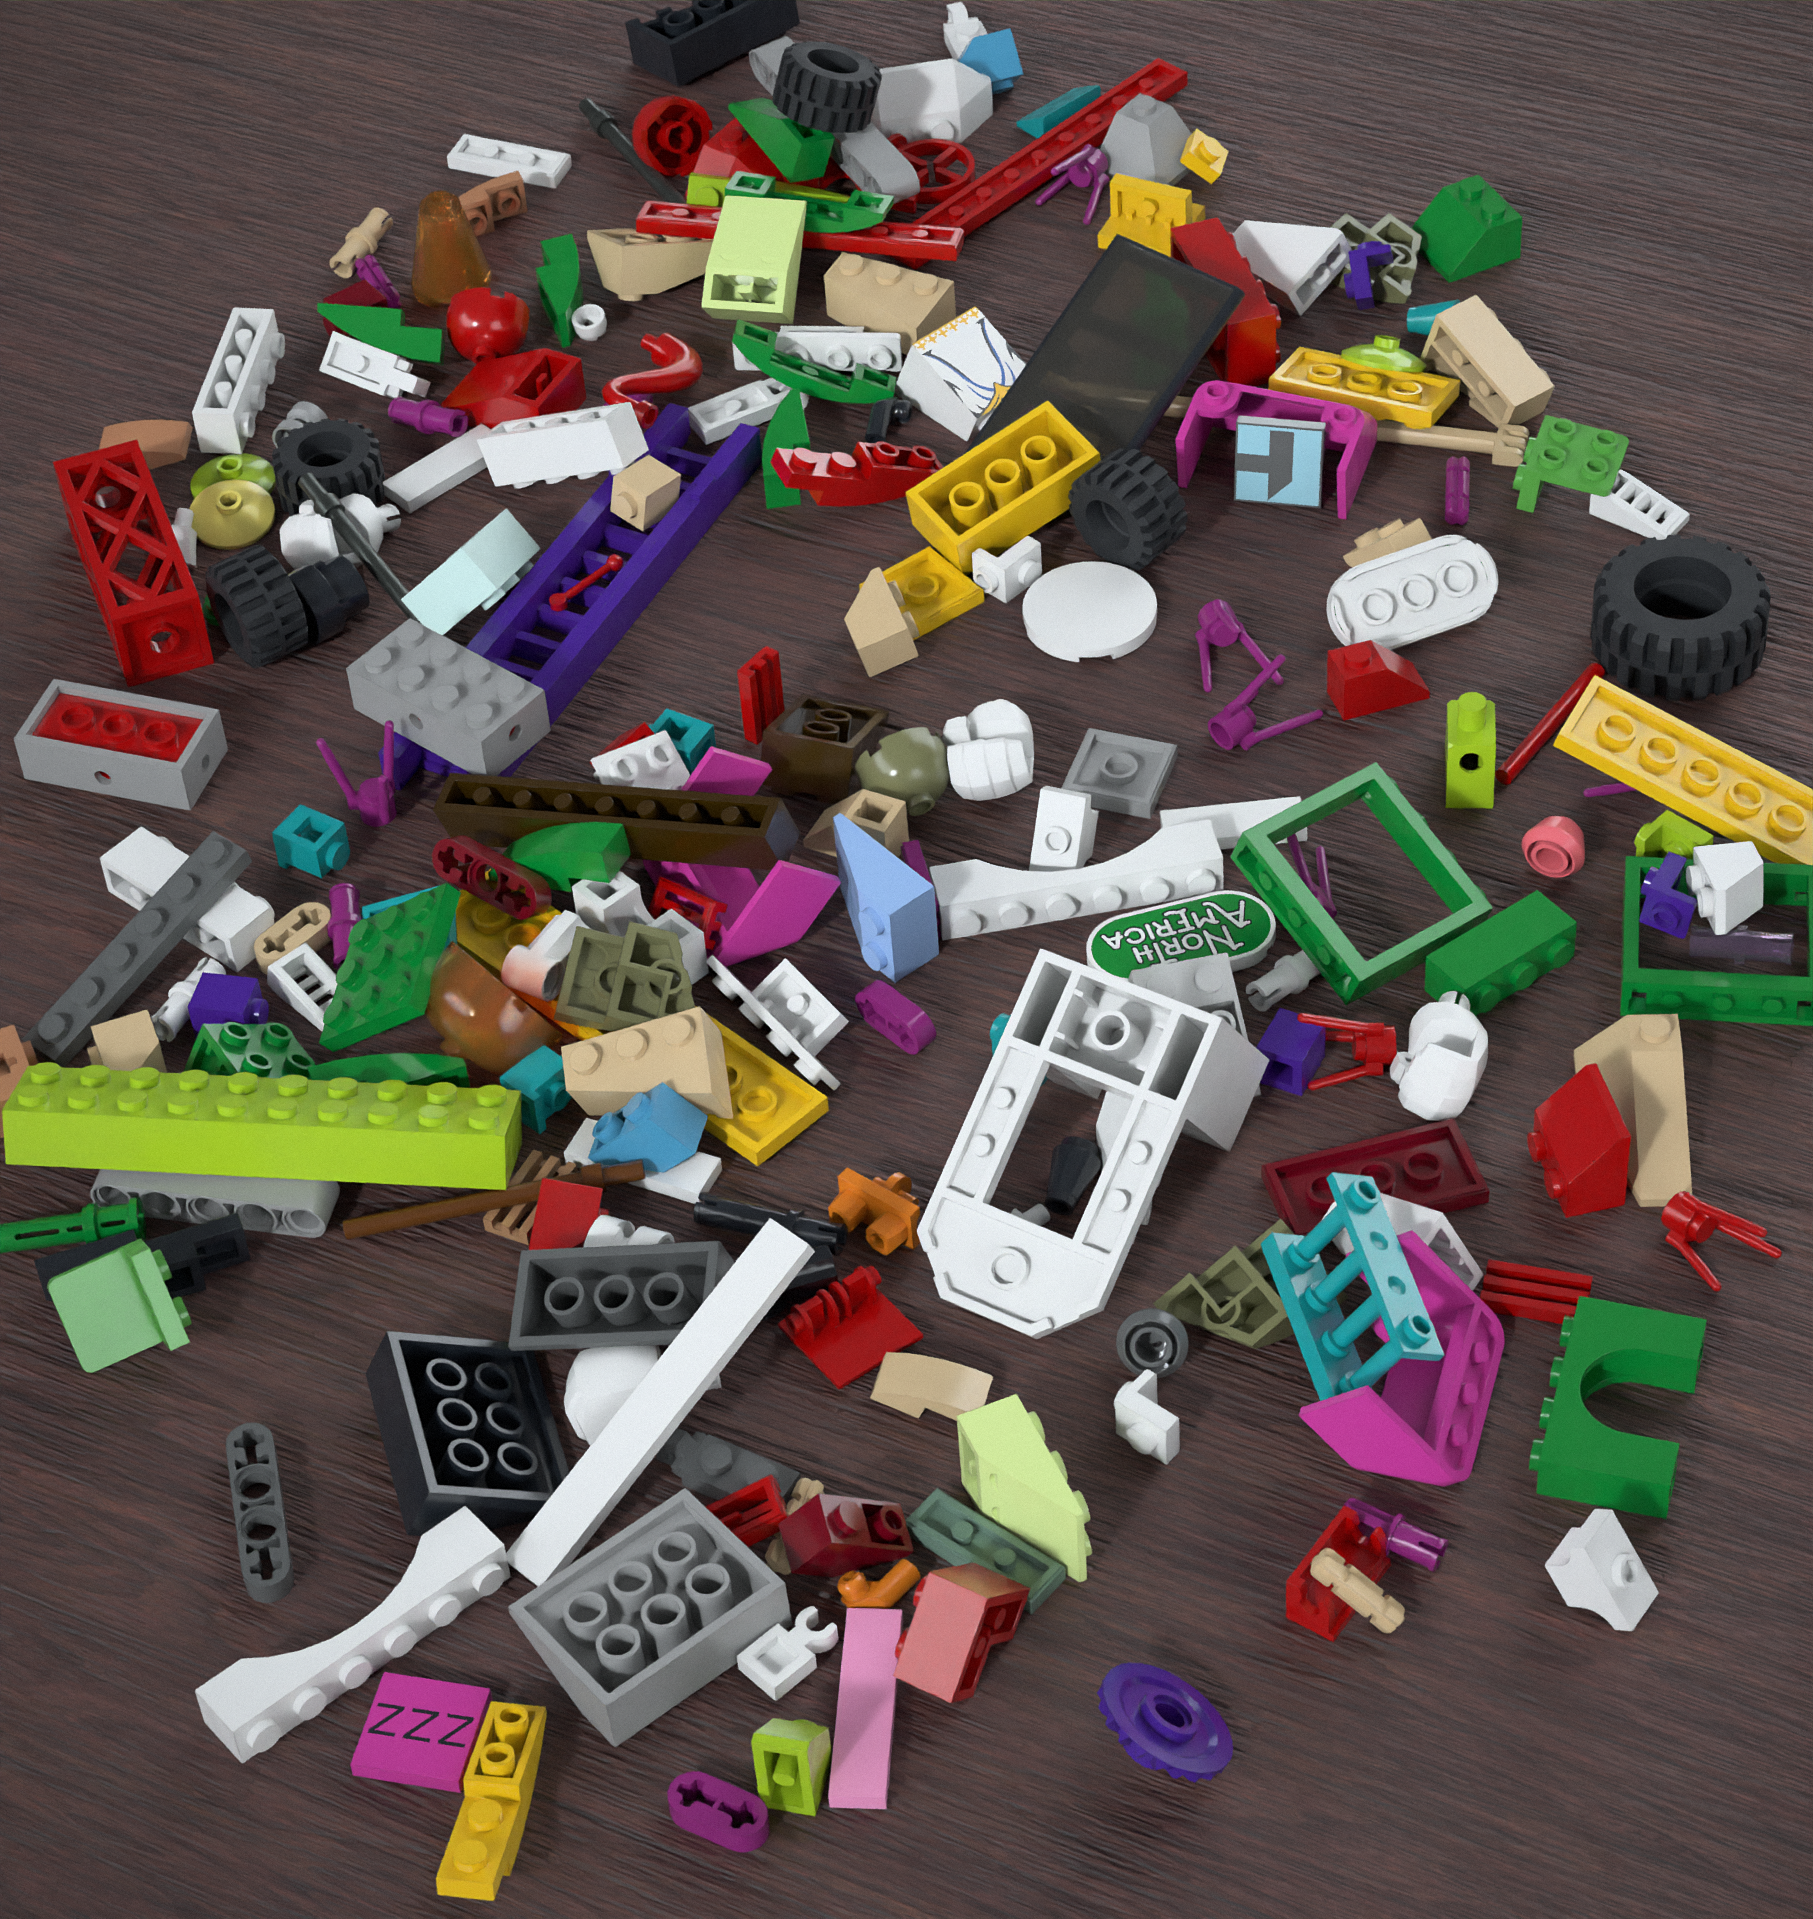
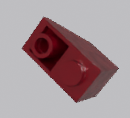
[778,1493,914,1577]

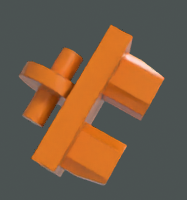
[828,1167,921,1256]

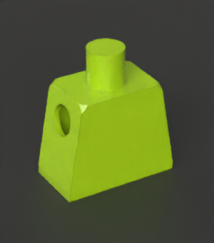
[1445,692,1496,808]

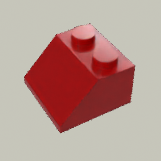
[1527,1063,1631,1218]

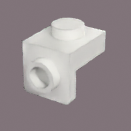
[972,536,1042,603]
[1114,1369,1180,1465]

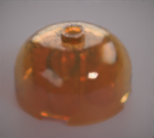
[424,941,564,1076]

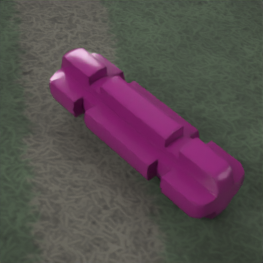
[355,255,402,309]
[1445,456,1470,525]

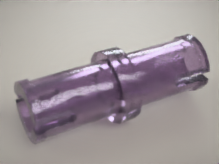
[1690,925,1794,965]

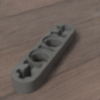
[225,1422,294,1603]

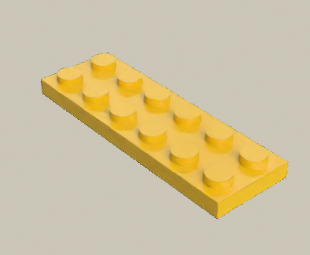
[1553,675,1813,865]

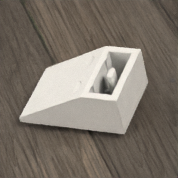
[1128,953,1261,1096]

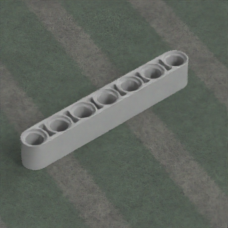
[749,36,920,204]

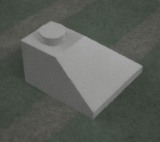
[1100,93,1192,186]

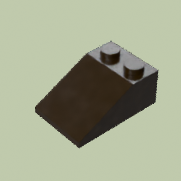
[760,694,889,804]

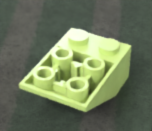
[702,196,807,324]
[957,1394,1092,1582]

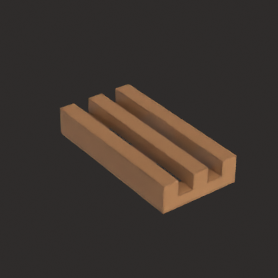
[483,1150,578,1245]

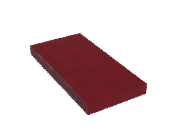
[1261,1118,1490,1236]

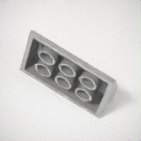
[508,1488,792,1747]

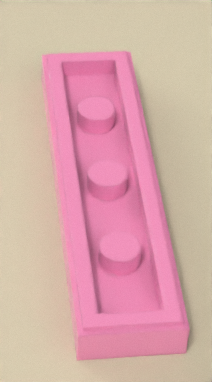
[828,1608,903,1809]

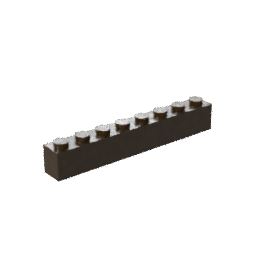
[433,773,800,870]

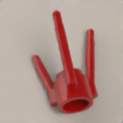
[1297,1013,1396,1090]
[1661,1191,1782,1292]

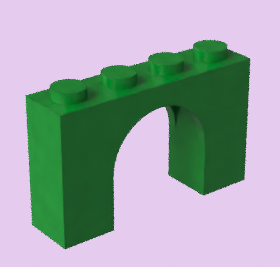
[1529,1296,1707,1519]

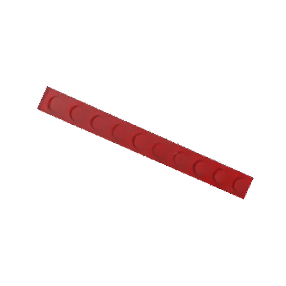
[889,58,1188,270]

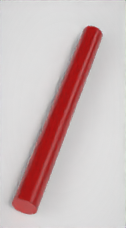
[1495,663,1605,785]

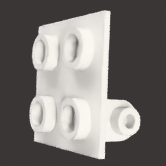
[590,730,690,790]

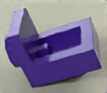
[1344,241,1394,310]
[1639,852,1697,939]

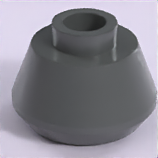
[1116,1308,1189,1378]

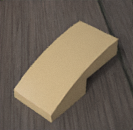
[870,1352,993,1421]

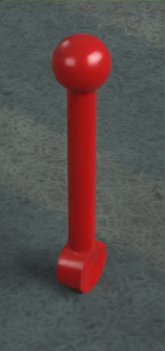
[549,554,624,612]

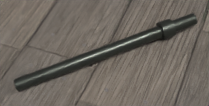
[579,98,687,204]
[298,473,447,638]

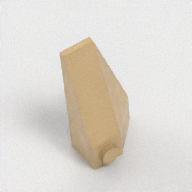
[587,228,714,301]
[1573,1014,1692,1207]

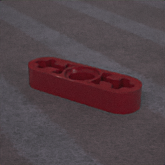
[432,835,552,920]

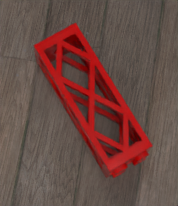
[53,439,214,687]

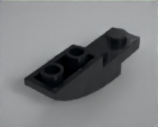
[34,1213,251,1302]

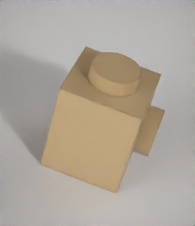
[610,455,681,531]

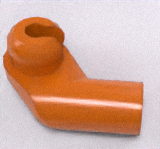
[837,1559,921,1609]

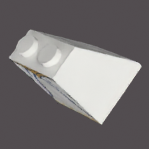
[895,306,1028,441]

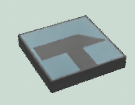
[1234,415,1326,508]

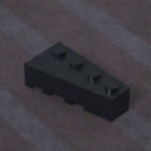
[625,0,800,87]

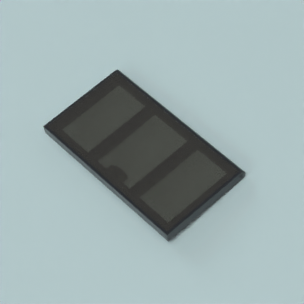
[965,234,1245,515]

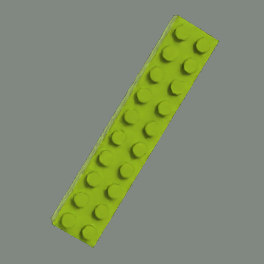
[2,1062,522,1190]

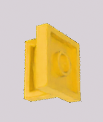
[1098,173,1205,257]

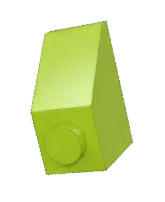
[751,1718,832,1817]

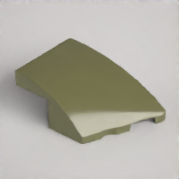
[1329,213,1422,304]
[553,921,695,1032]
[1153,1219,1349,1349]

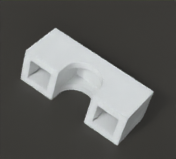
[572,870,709,985]

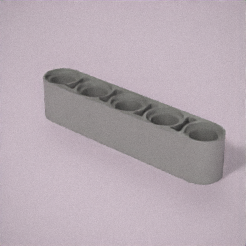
[90,1169,340,1238]

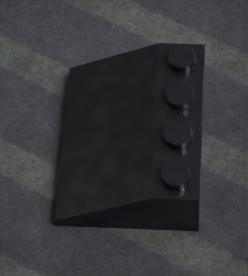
[365,1331,569,1536]

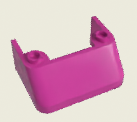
[1176,380,1377,520]
[643,746,841,967]
[1299,1230,1505,1487]

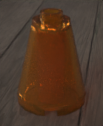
[411,190,492,308]

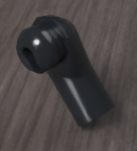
[865,397,912,443]

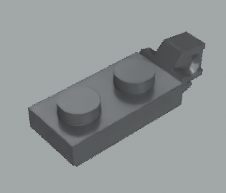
[656,1428,801,1512]

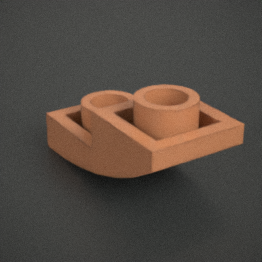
[449,170,528,242]
[99,420,193,470]

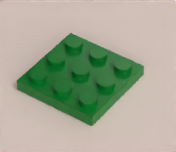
[319,883,461,1052]

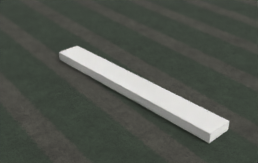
[506,1218,815,1586]

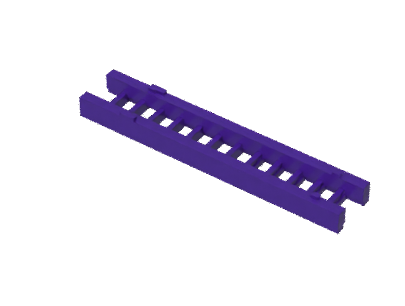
[378,403,762,791]

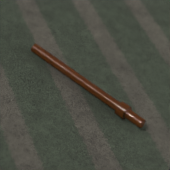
[343,1159,646,1240]

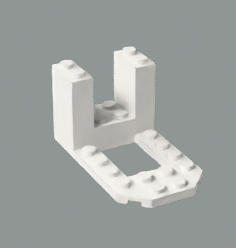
[917,948,1269,1339]

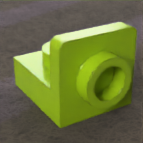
[1635,810,1714,859]

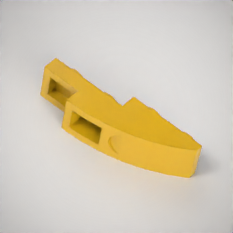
[436,1701,547,1901]

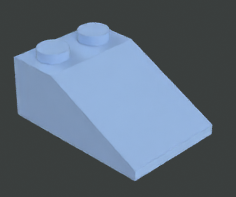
[833,813,939,983]

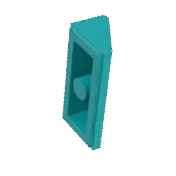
[1017,85,1101,139]

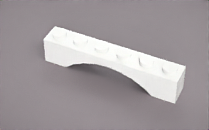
[929,819,1223,940]
[195,1506,511,1764]

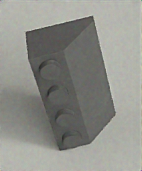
[508,1241,735,1351]

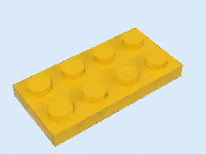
[1268,347,1460,429]

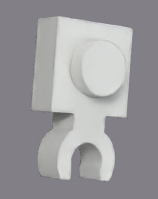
[737,1606,838,1701]

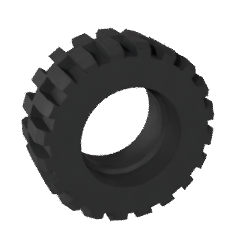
[1590,535,1771,701]

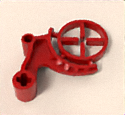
[782,133,976,214]

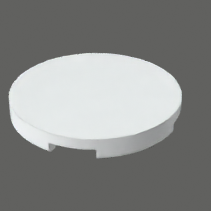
[1022,561,1157,662]

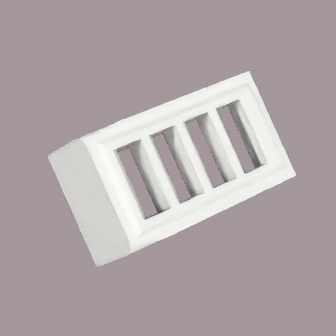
[1589,469,1690,540]
[267,942,337,1031]

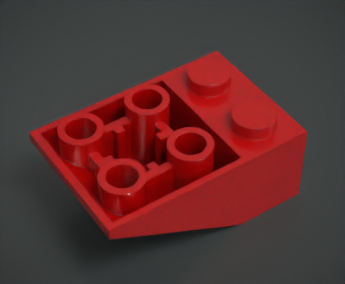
[440,348,587,429]

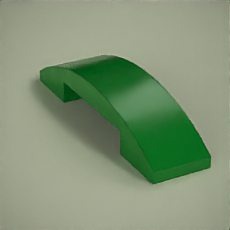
[724,171,894,233]
[732,319,896,404]

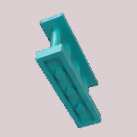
[1260,1172,1444,1401]

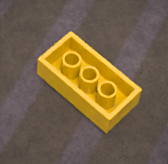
[905,400,1101,576]

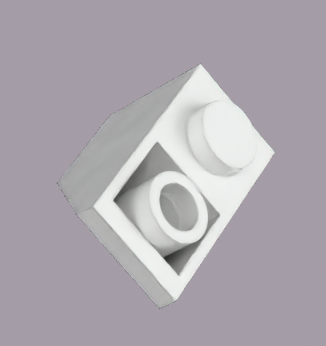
[1686,841,1764,935]

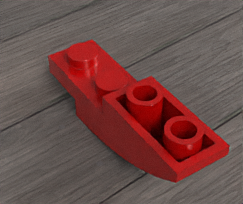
[770,441,943,507]

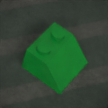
[1411,174,1522,283]

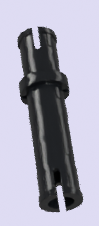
[693,1192,848,1256]

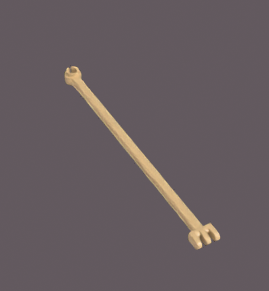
[1039,372,1530,467]

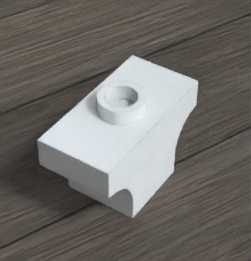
[1029,786,1099,872]
[1544,1509,1659,1631]

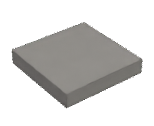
[1061,728,1178,819]

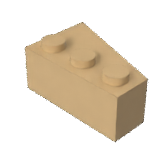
[824,252,956,355]
[1420,295,1555,428]
[561,1006,733,1119]

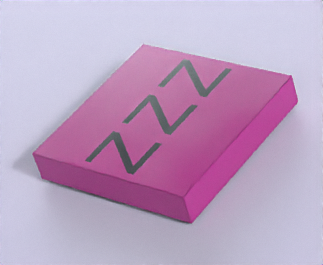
[350,1672,493,1793]

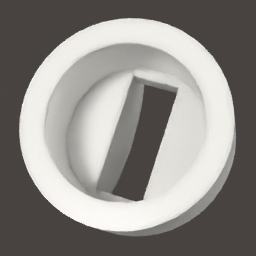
[572,304,607,341]

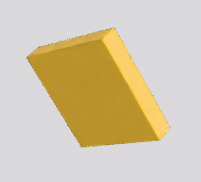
[859,546,985,640]

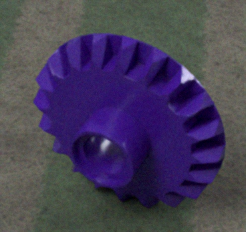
[1097,1663,1233,1783]

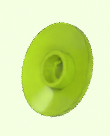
[1341,335,1426,372]
[190,453,276,499]

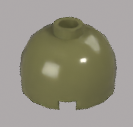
[855,727,950,816]

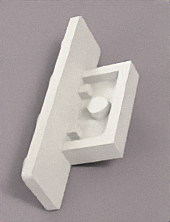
[732,326,902,372]
[706,955,849,1091]

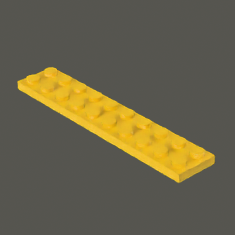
[456,869,829,1167]

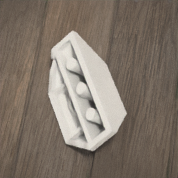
[871,58,993,144]

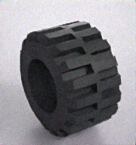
[772,42,882,133]
[272,418,386,516]
[1068,448,1187,571]
[205,545,308,669]

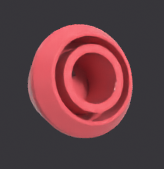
[1521,816,1585,878]

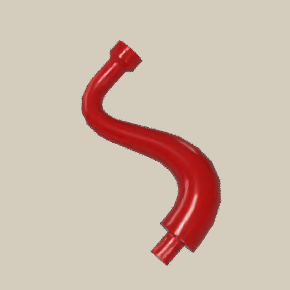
[602,333,703,429]

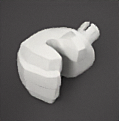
[280,494,401,570]
[942,699,1034,801]
[1390,991,1488,1121]
[564,1345,721,1446]

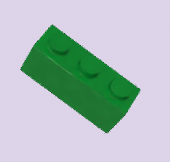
[1424,890,1577,1016]

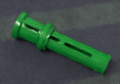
[0,1196,146,1254]

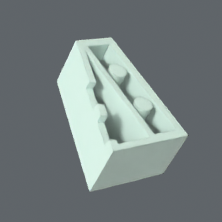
[401,508,541,635]

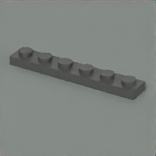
[22,831,252,1068]

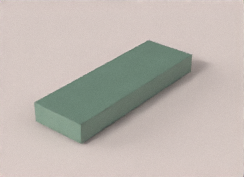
[906,1488,1066,1614]

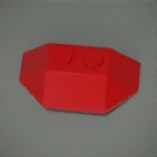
[684,118,783,200]

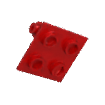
[778,1265,924,1390]

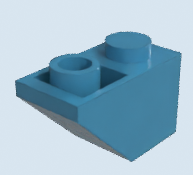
[958,28,1023,94]
[588,1082,708,1173]

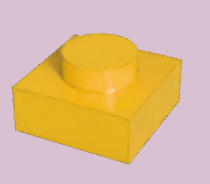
[1179,129,1229,184]

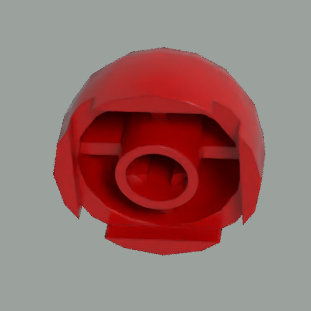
[632,95,713,177]
[446,287,530,364]

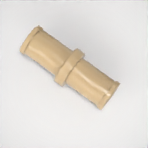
[329,208,393,278]

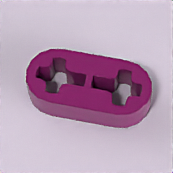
[855,980,937,1055]
[667,1771,770,1853]

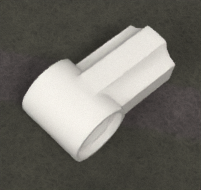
[501,910,590,1002]

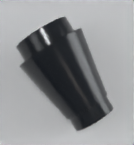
[1044,1136,1101,1215]

